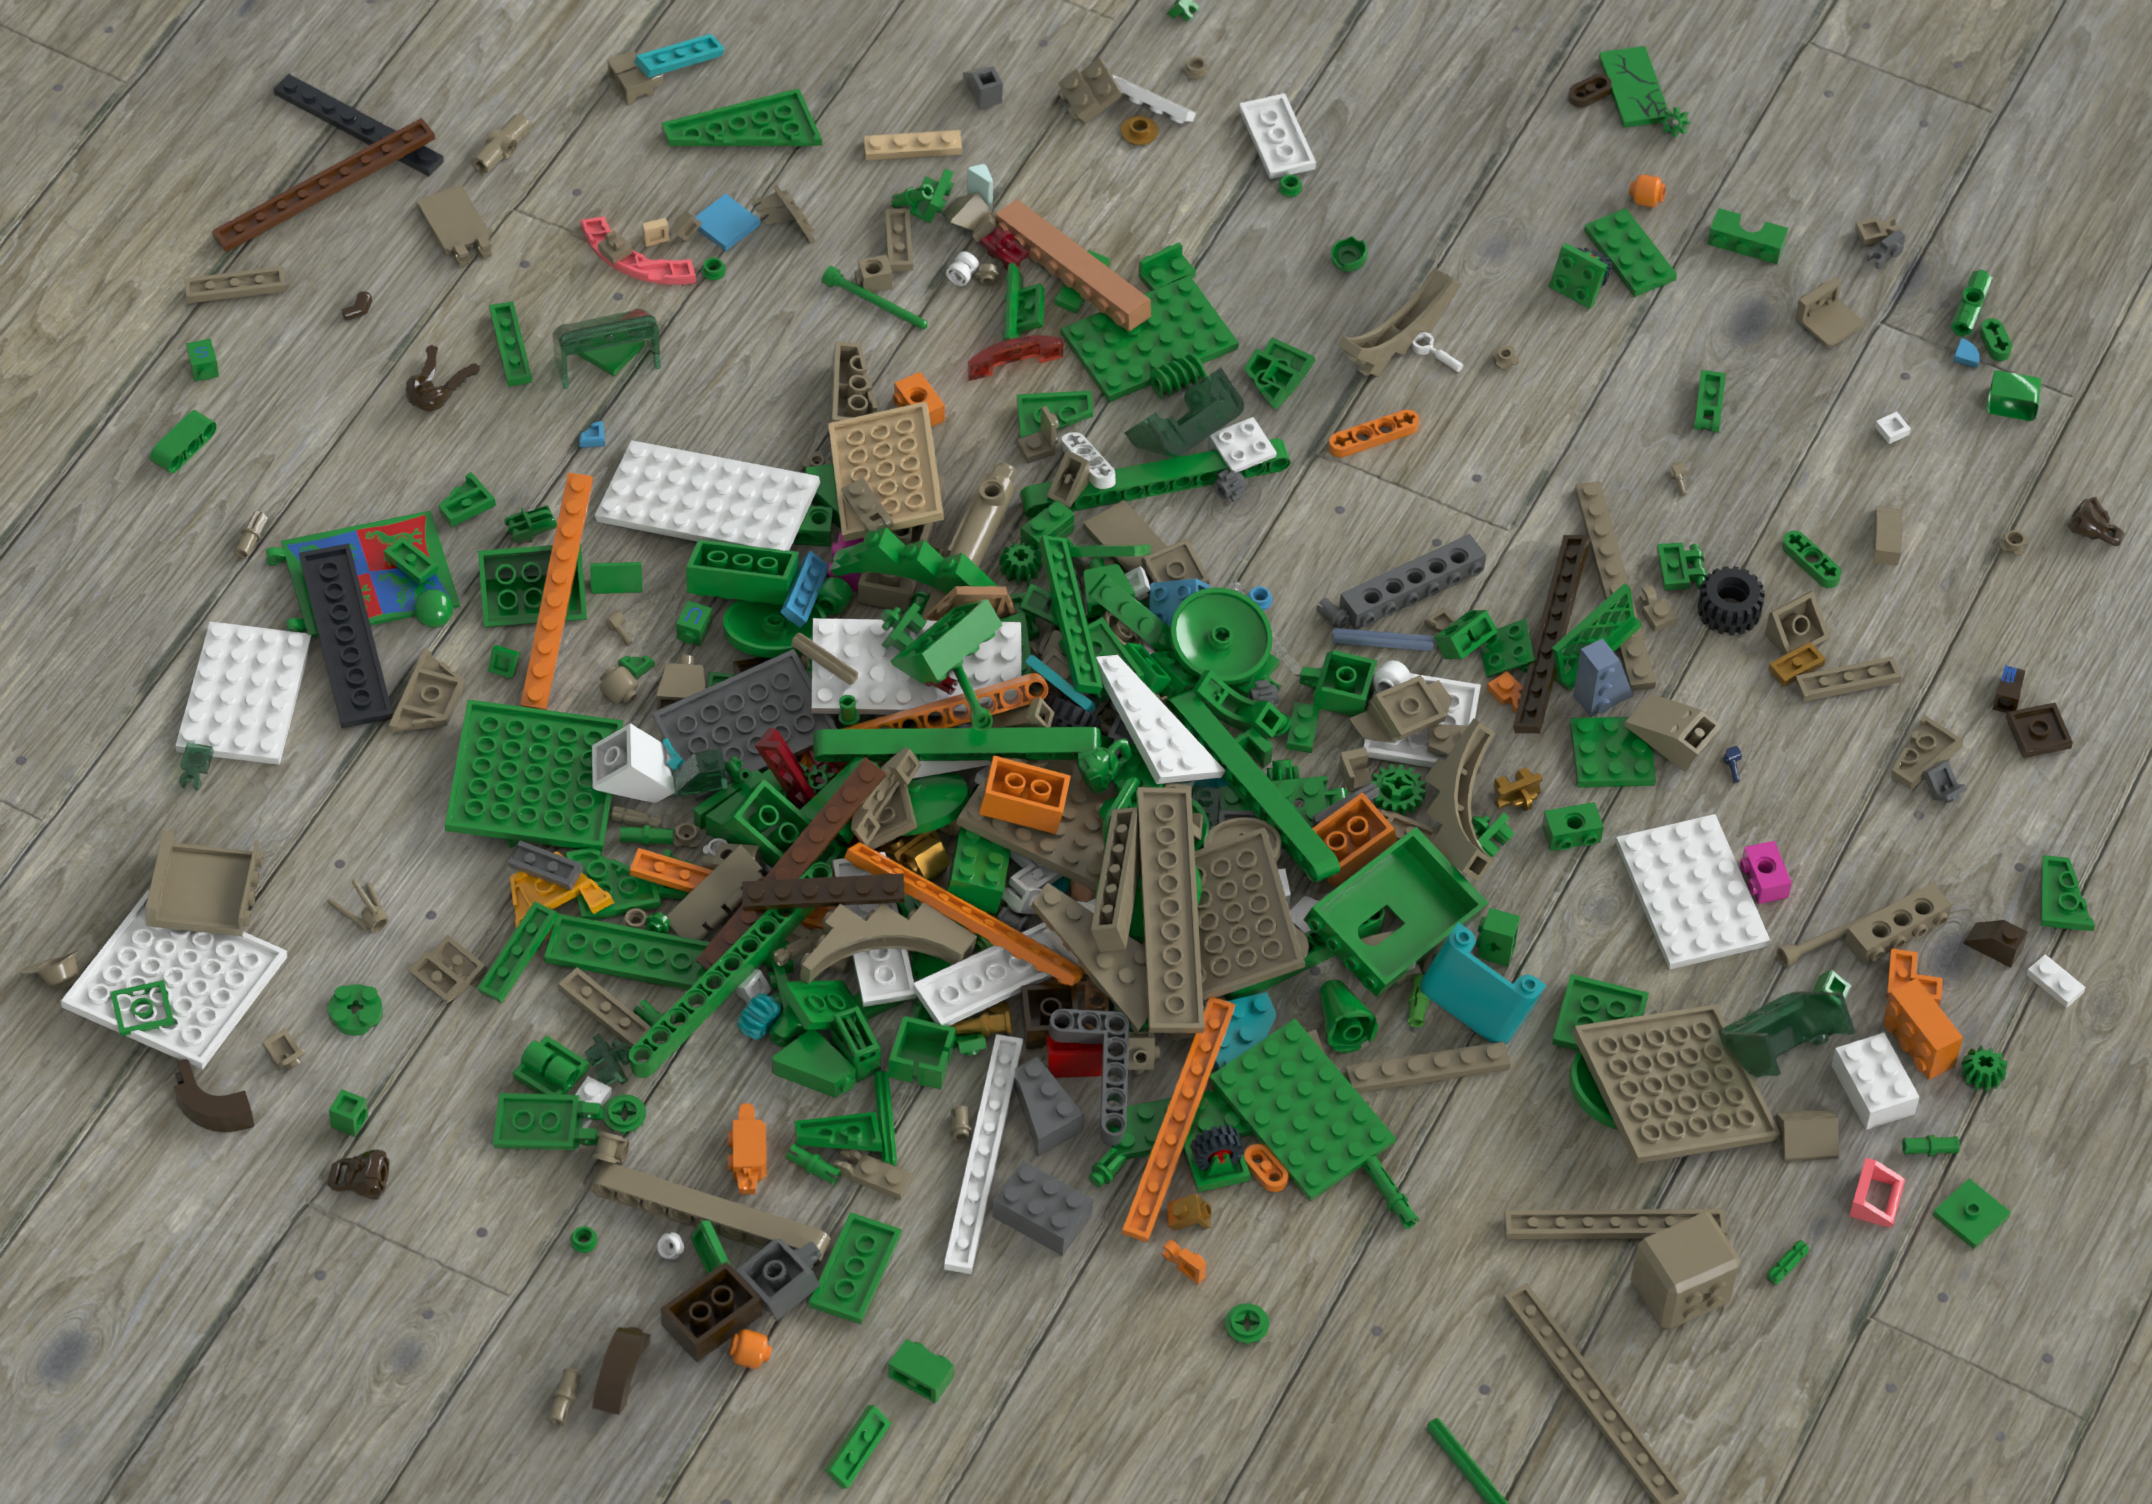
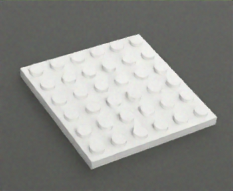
[61,890,287,1070]

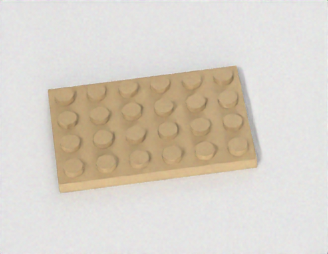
[828,402,944,542]

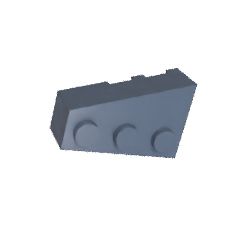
[1573,639,1633,717]

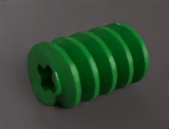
[1150,353,1207,399]

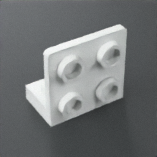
[1207,417,1276,473]

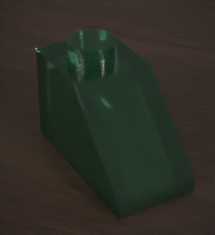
[672,748,728,796]

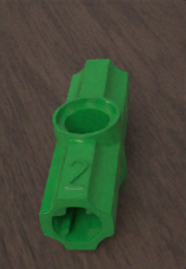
[1951,269,1992,337]

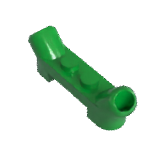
[750,941,808,1047]

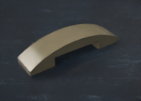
[851,748,921,846]

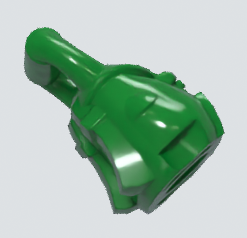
[1077,738,1132,794]

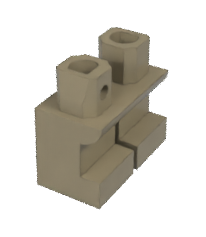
[607,50,663,106]

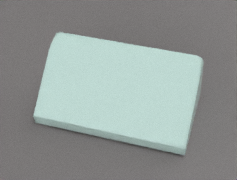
[967,164,993,211]

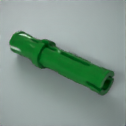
[1362,1156,1419,1229]

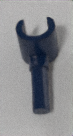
[1723,746,1742,783]

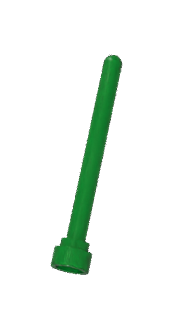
[822,265,928,329]
[953,665,993,731]

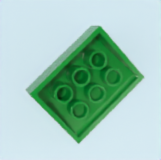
[478,544,587,628]

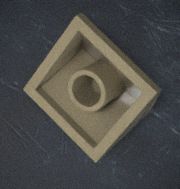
[1765,591,1830,655]
[1776,1109,1839,1162]

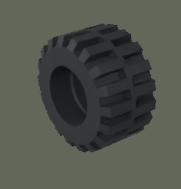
[1698,566,1765,636]
[1042,693,1102,729]

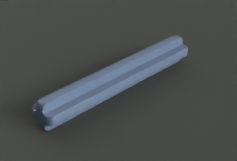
[1332,628,1434,651]

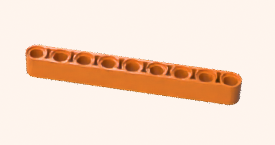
[842,673,1048,729]

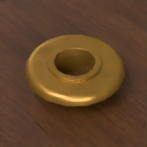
[1121,116,1159,146]

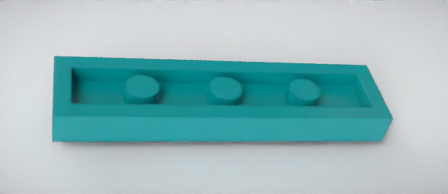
[634,34,725,78]

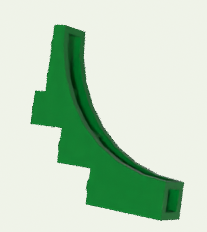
[830,527,998,594]

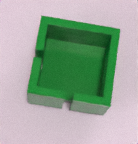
[889,1016,956,1090]

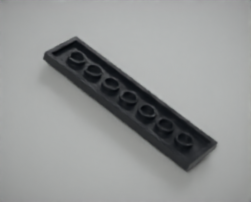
[299,544,393,728]

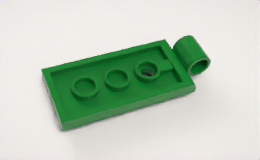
[1218,776,1348,828]

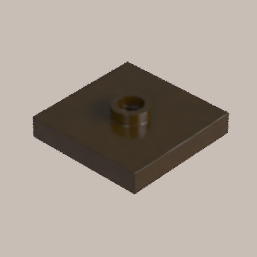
[2005,703,2073,758]

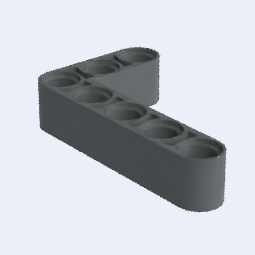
[1048,1009,1129,1146]

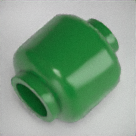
[815,577,853,615]

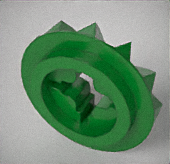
[603,1094,646,1135]
[1225,1303,1270,1345]

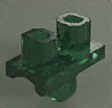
[584,1033,632,1085]

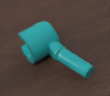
[662,738,685,773]

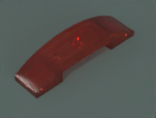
[968,335,1064,381]

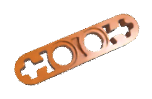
[1328,409,1419,458]

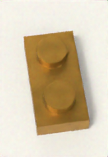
[1768,642,1826,687]

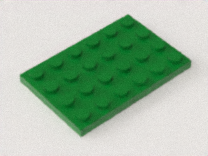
[1061,276,1239,402]
[1209,1018,1396,1202]

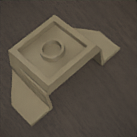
[1349,675,1452,743]

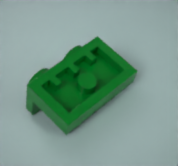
[1138,242,1196,292]

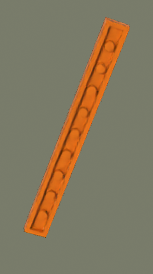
[520,472,593,710]
[845,842,1085,986]
[1122,997,1236,1243]

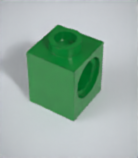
[329,1089,368,1137]

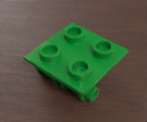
[1480,618,1535,678]

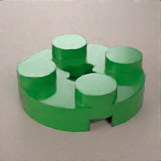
[328,984,383,1036]

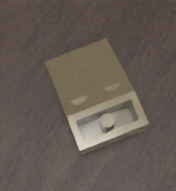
[1624,693,1722,772]

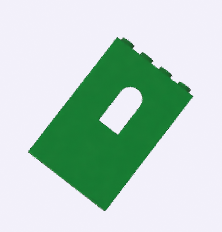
[1303,827,1489,997]

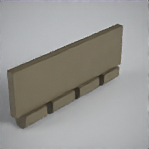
[667,845,764,941]

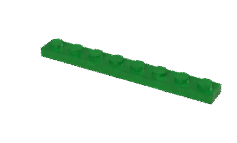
[1039,535,1103,694]

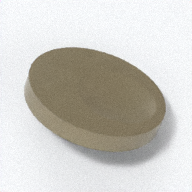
[1204,817,1281,862]

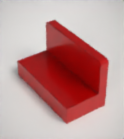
[1046,1036,1102,1078]

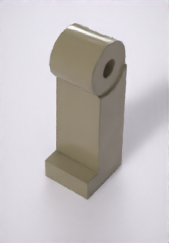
[990,697,1055,728]

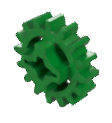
[1370,764,1426,816]

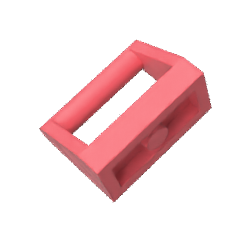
[1850,1158,1905,1227]

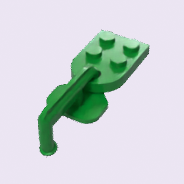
[1099,743,1166,854]

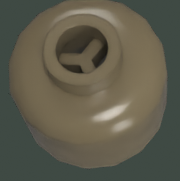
[600,666,638,704]

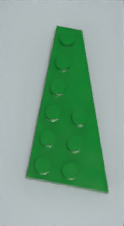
[661,88,822,146]

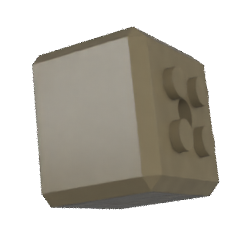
[1630,1212,1741,1329]

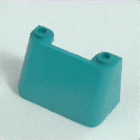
[1420,923,1547,1045]

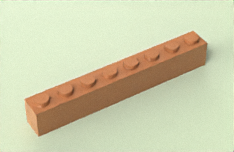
[995,199,1151,331]

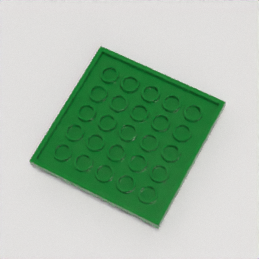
[445,699,624,852]

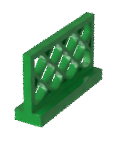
[1552,583,1642,691]

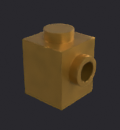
[904,837,951,880]

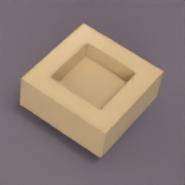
[642,218,669,246]

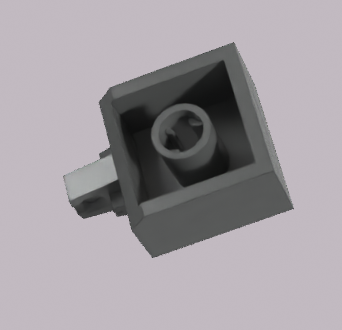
[736,1238,822,1321]

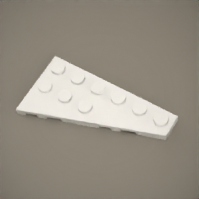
[1096,655,1225,784]

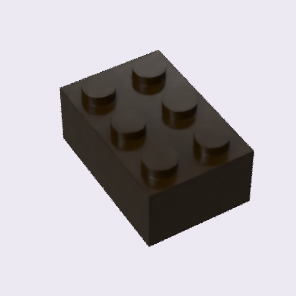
[661,1261,762,1362]

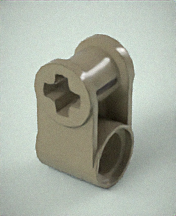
[592,1131,630,1164]

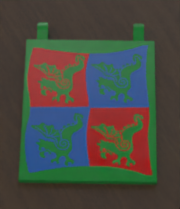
[266,510,460,637]

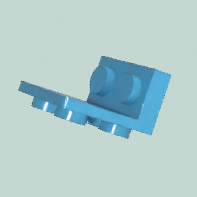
[1150,579,1210,626]

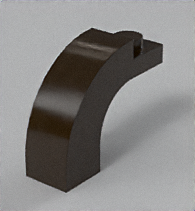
[174,1059,254,1132]
[592,1327,651,1415]

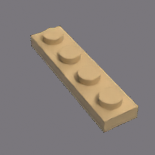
[864,130,962,161]

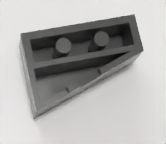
[1014,1057,1084,1157]

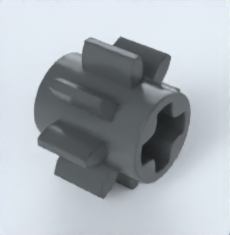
[1214,469,1246,502]
[1249,680,1279,704]

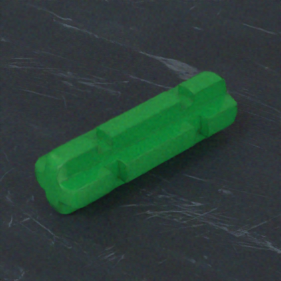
[1767,1240,1809,1285]

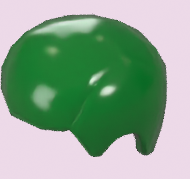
[1330,236,1368,272]
[413,589,453,628]

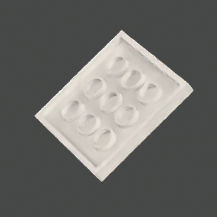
[1364,668,1481,768]

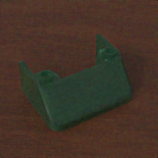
[553,309,661,389]
[1718,991,1855,1077]

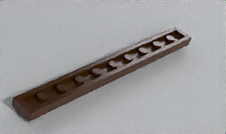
[212,118,435,252]
[696,757,886,971]

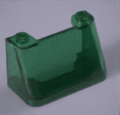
[1124,367,1244,458]

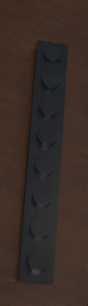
[274,74,444,177]

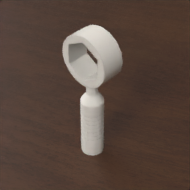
[1411,332,1463,372]

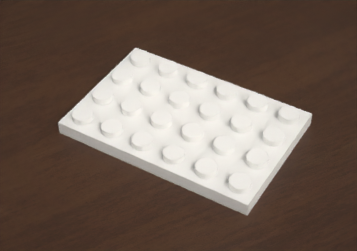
[175,622,312,765]
[1616,814,1770,970]

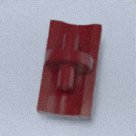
[980,227,1028,270]

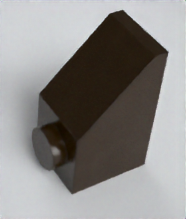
[1964,920,2028,968]

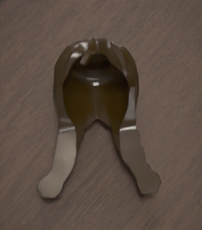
[405,344,480,411]

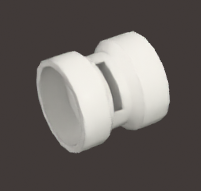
[946,252,979,286]

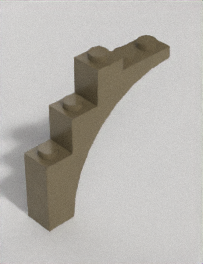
[1338,268,1462,377]
[1424,718,1496,882]
[800,902,977,984]

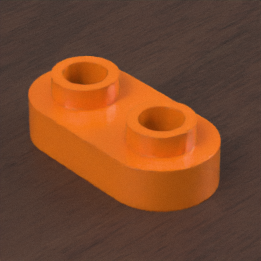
[1244,1144,1288,1192]

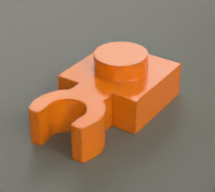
[1487,671,1523,714]
[1162,1239,1207,1285]

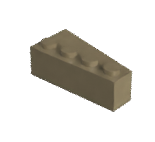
[828,341,878,438]

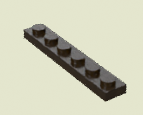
[742,874,905,910]

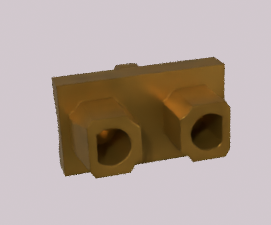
[1493,767,1543,811]

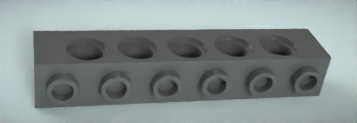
[1339,534,1486,630]

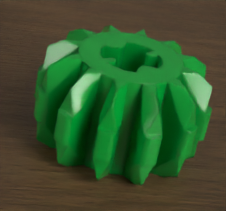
[999,541,1042,585]
[1961,1045,2007,1093]

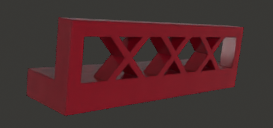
[755,728,815,810]

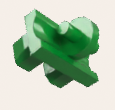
[881,603,927,651]
[1472,813,1515,858]

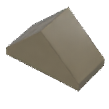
[1047,450,1090,507]

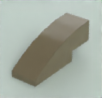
[1873,506,1902,566]

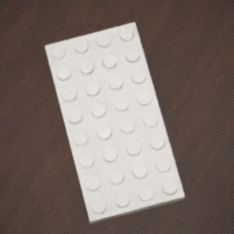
[595,440,820,551]
[812,618,1022,716]

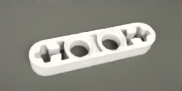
[1062,432,1116,489]

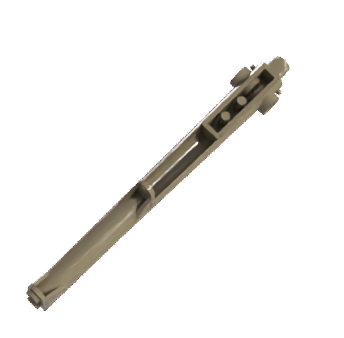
[872,463,1016,729]

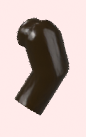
[342,291,372,321]

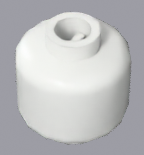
[1373,660,1411,693]

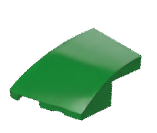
[1244,337,1316,410]

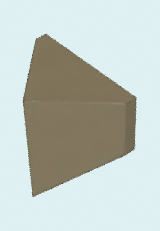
[943,192,996,231]

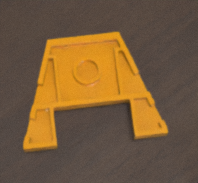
[510,851,614,942]

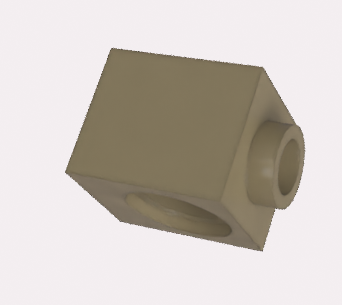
[854,255,892,293]

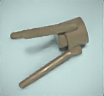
[327,880,389,933]

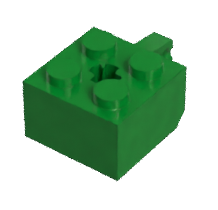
[1299,650,1378,717]

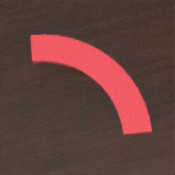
[580,216,696,285]

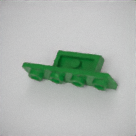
[1003,263,1045,352]

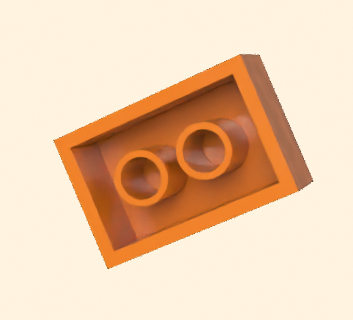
[979,756,1071,834]
[1312,792,1397,888]
[1883,978,1963,1080]

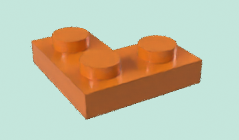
[1886,948,1943,1006]

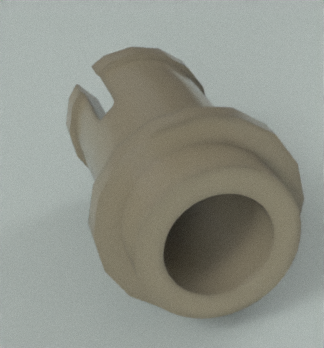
[950,1105,972,1142]

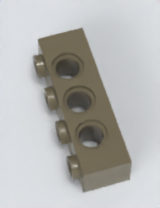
[1844,882,1952,965]

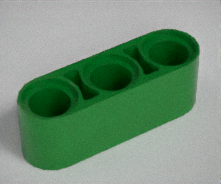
[150,410,217,473]

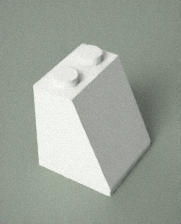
[592,724,675,803]

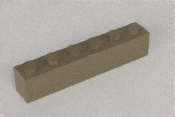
[1091,807,1140,952]

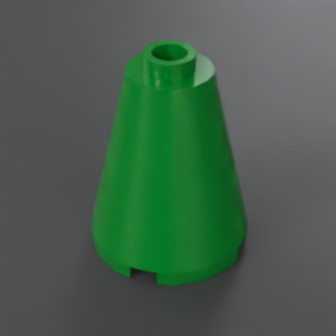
[1319,979,1378,1053]

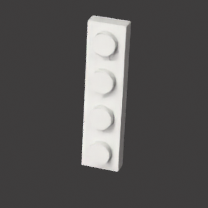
[1112,75,1196,124]

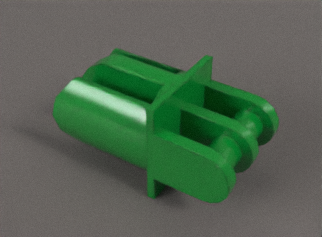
[504,505,557,542]

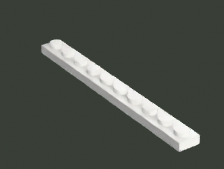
[944,1034,1023,1274]

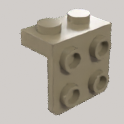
[1795,277,1863,347]

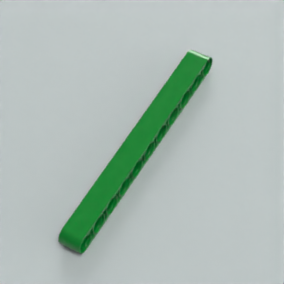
[1019,438,1291,519]
[1166,690,1340,883]
[813,727,1101,762]
[629,862,833,1078]

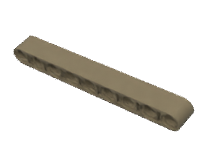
[591,1162,831,1265]

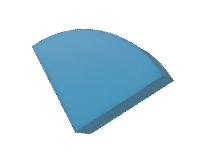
[1954,338,1980,368]
[579,421,605,448]

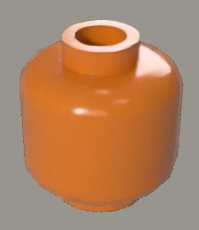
[1629,174,1666,208]
[729,1329,772,1369]

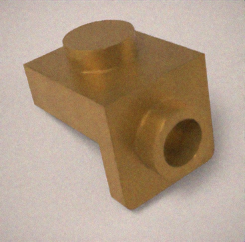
[1167,1193,1212,1231]

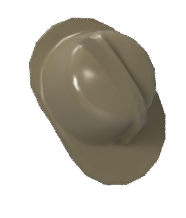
[20,950,80,989]

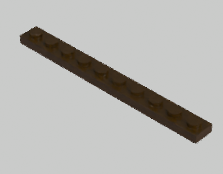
[1513,535,1590,734]

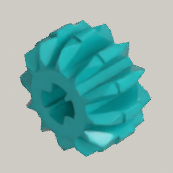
[738,993,781,1040]

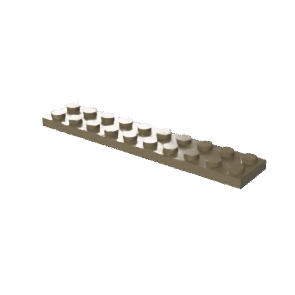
[1136,787,1204,1033]

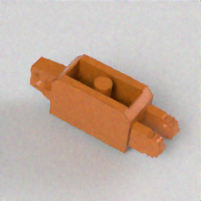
[728,1102,767,1195]

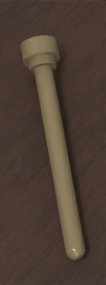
[1776,908,1884,967]

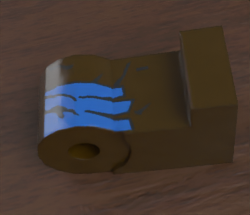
[1992,665,2026,713]

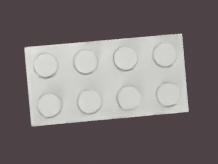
[1239,93,1316,179]

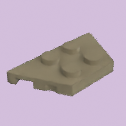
[389,648,465,732]

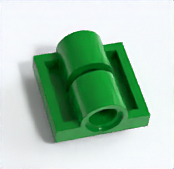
[512,1035,590,1095]

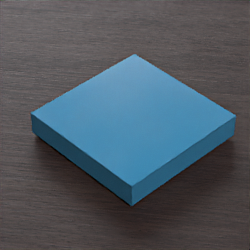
[695,194,760,251]

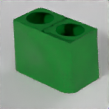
[1986,370,2041,421]
[831,1015,881,1083]

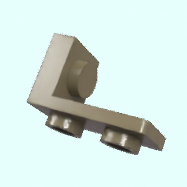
[1017,406,1058,464]

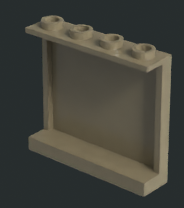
[145,830,264,937]

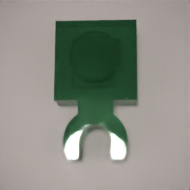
[179,742,214,790]

